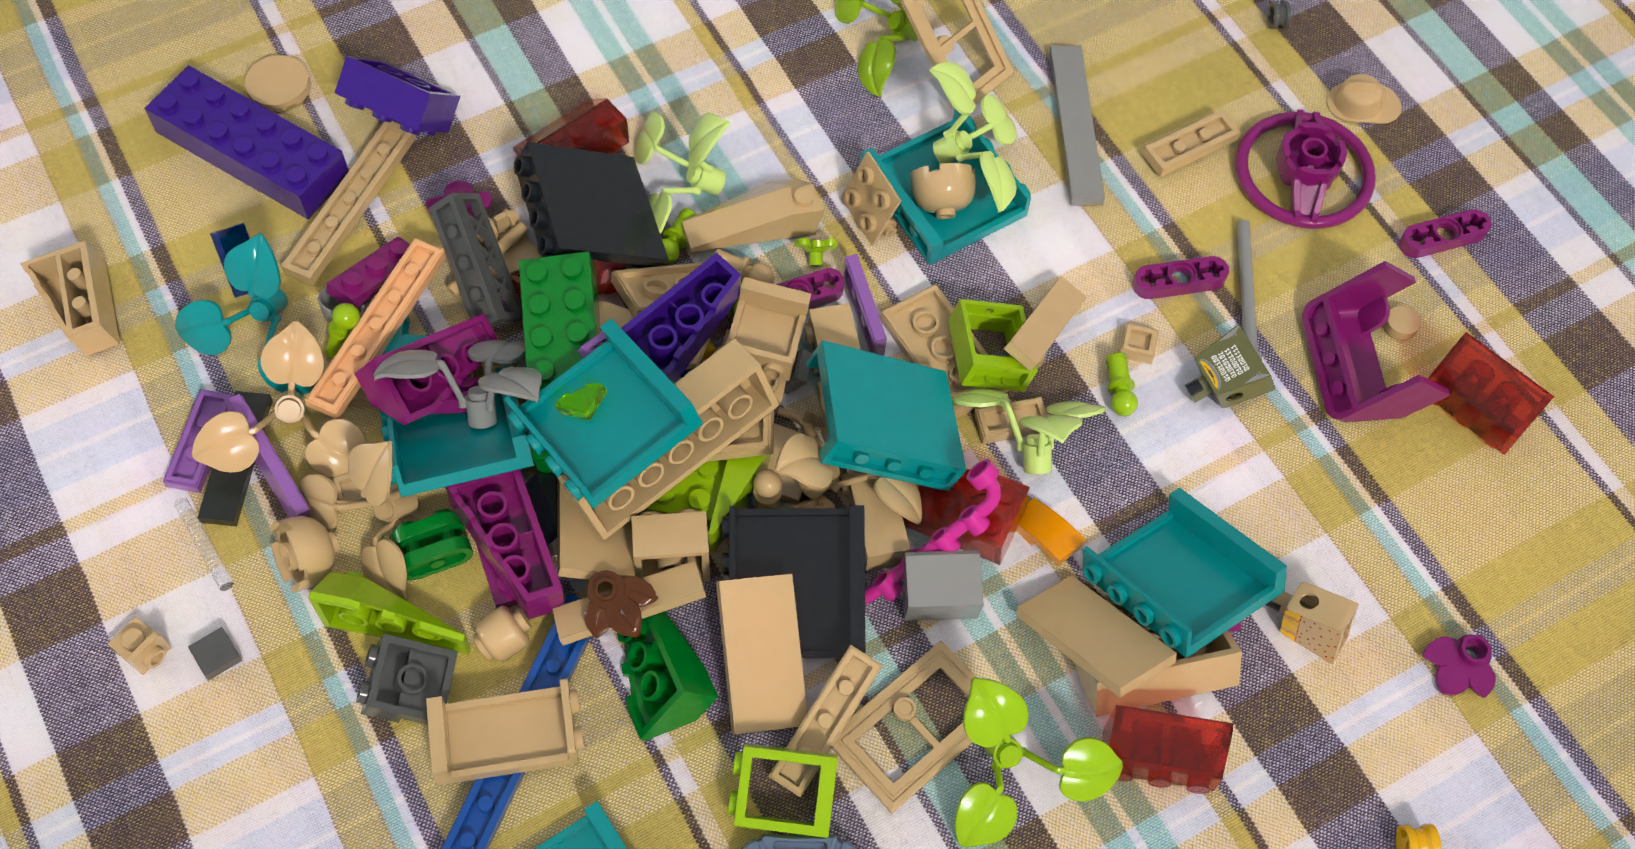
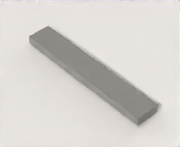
[1049,45,1105,206]

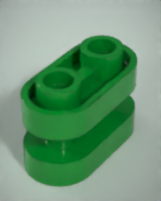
[389,509,473,580]

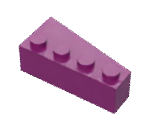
[446,469,564,620]

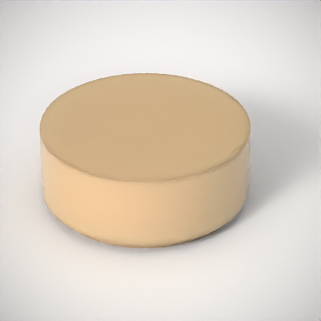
[1384,305,1421,340]

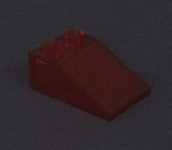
[903,469,1030,565]

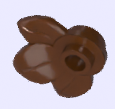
[584,570,658,638]

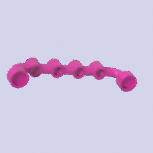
[865,459,1001,604]

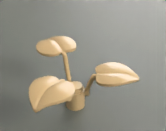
[192,320,367,477]
[774,392,922,524]
[299,441,418,601]

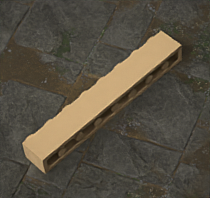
[803,303,911,572]

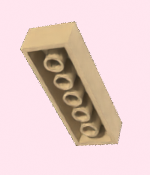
[558,338,779,540]

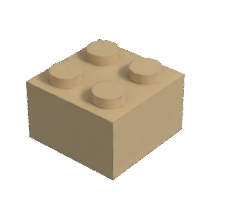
[631,509,710,582]

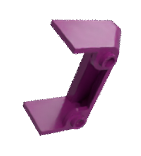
[1302,261,1450,423]

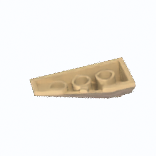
[681,179,823,252]

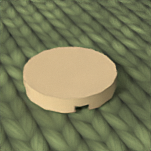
[244,55,311,112]

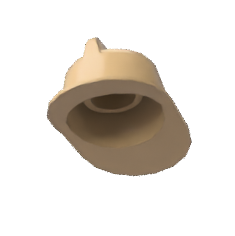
[1327,74,1402,124]

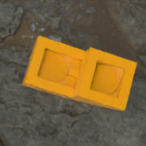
[1007,498,1086,566]

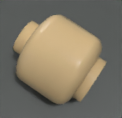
[473,606,532,662]

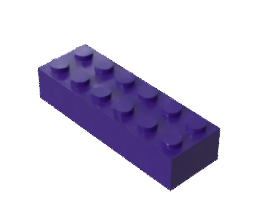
[144,65,349,219]

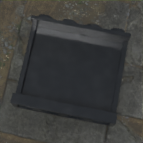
[514,142,669,268]
[722,505,866,658]

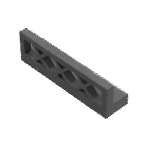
[429,193,523,328]

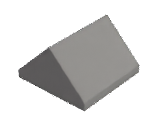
[903,550,984,621]

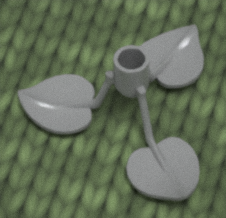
[374,340,542,429]

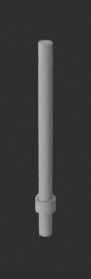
[1237,220,1262,360]

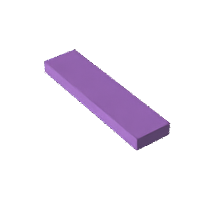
[228,394,310,518]

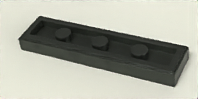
[198,391,273,527]

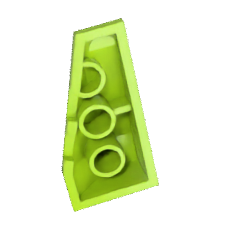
[308,571,470,655]

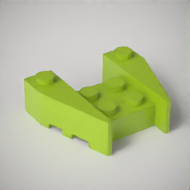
[631,455,771,552]

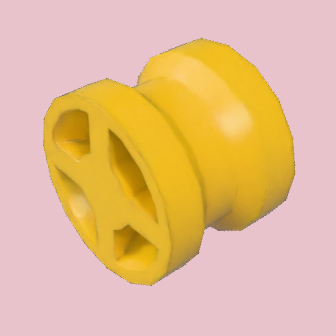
[1396,823,1441,849]

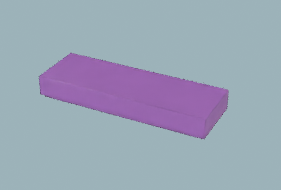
[844,254,887,356]
[163,389,234,493]

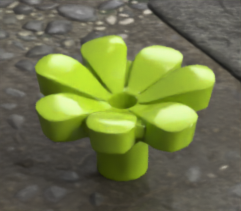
[794,238,838,266]

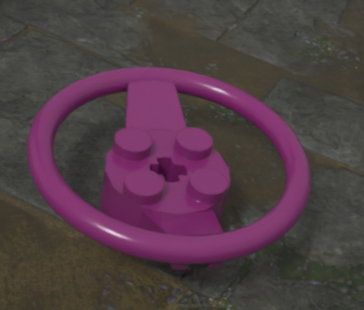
[1235,109,1376,229]

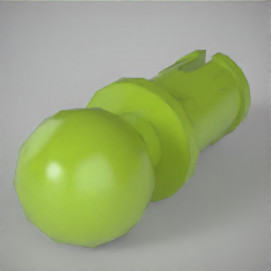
[662,208,697,264]
[324,303,360,359]
[1105,353,1138,417]

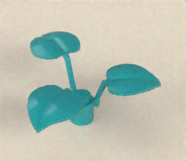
[175,233,318,395]

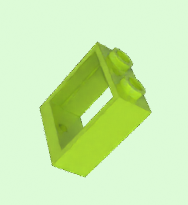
[948,299,1038,391]
[728,743,838,838]

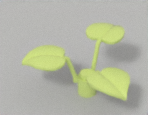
[928,62,1017,213]
[634,112,731,234]
[952,389,1106,474]

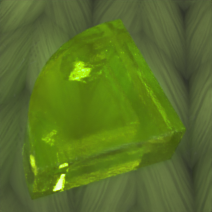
[554,383,607,422]

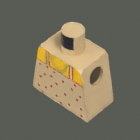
[1265,582,1359,664]

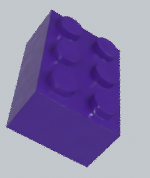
[334,56,461,136]

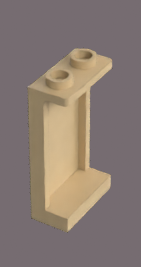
[426,678,585,785]

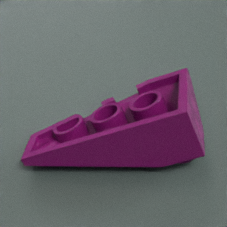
[354,313,498,425]

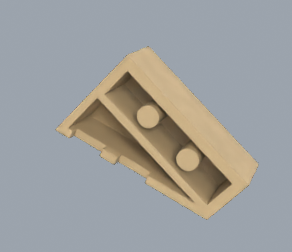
[20,240,120,356]

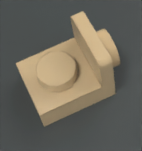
[107,616,171,675]

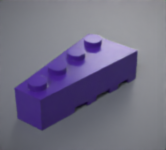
[621,252,741,384]

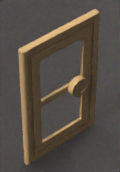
[899,0,1014,110]
[832,641,976,814]

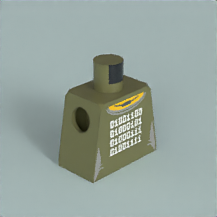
[1185,325,1276,408]

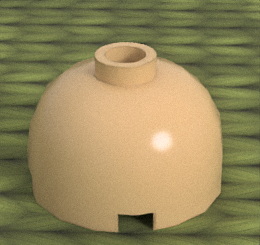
[910,163,976,219]
[270,516,339,592]

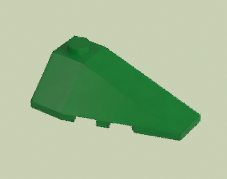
[617,611,719,741]

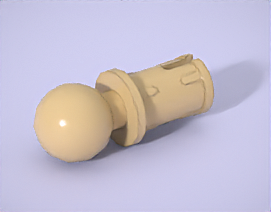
[714,249,774,284]
[753,469,782,509]

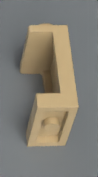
[724,277,811,381]

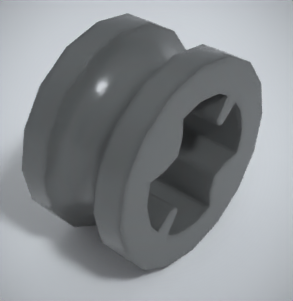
[1267,0,1291,29]

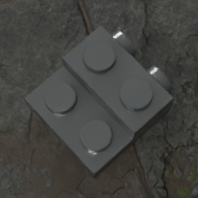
[356,634,458,725]

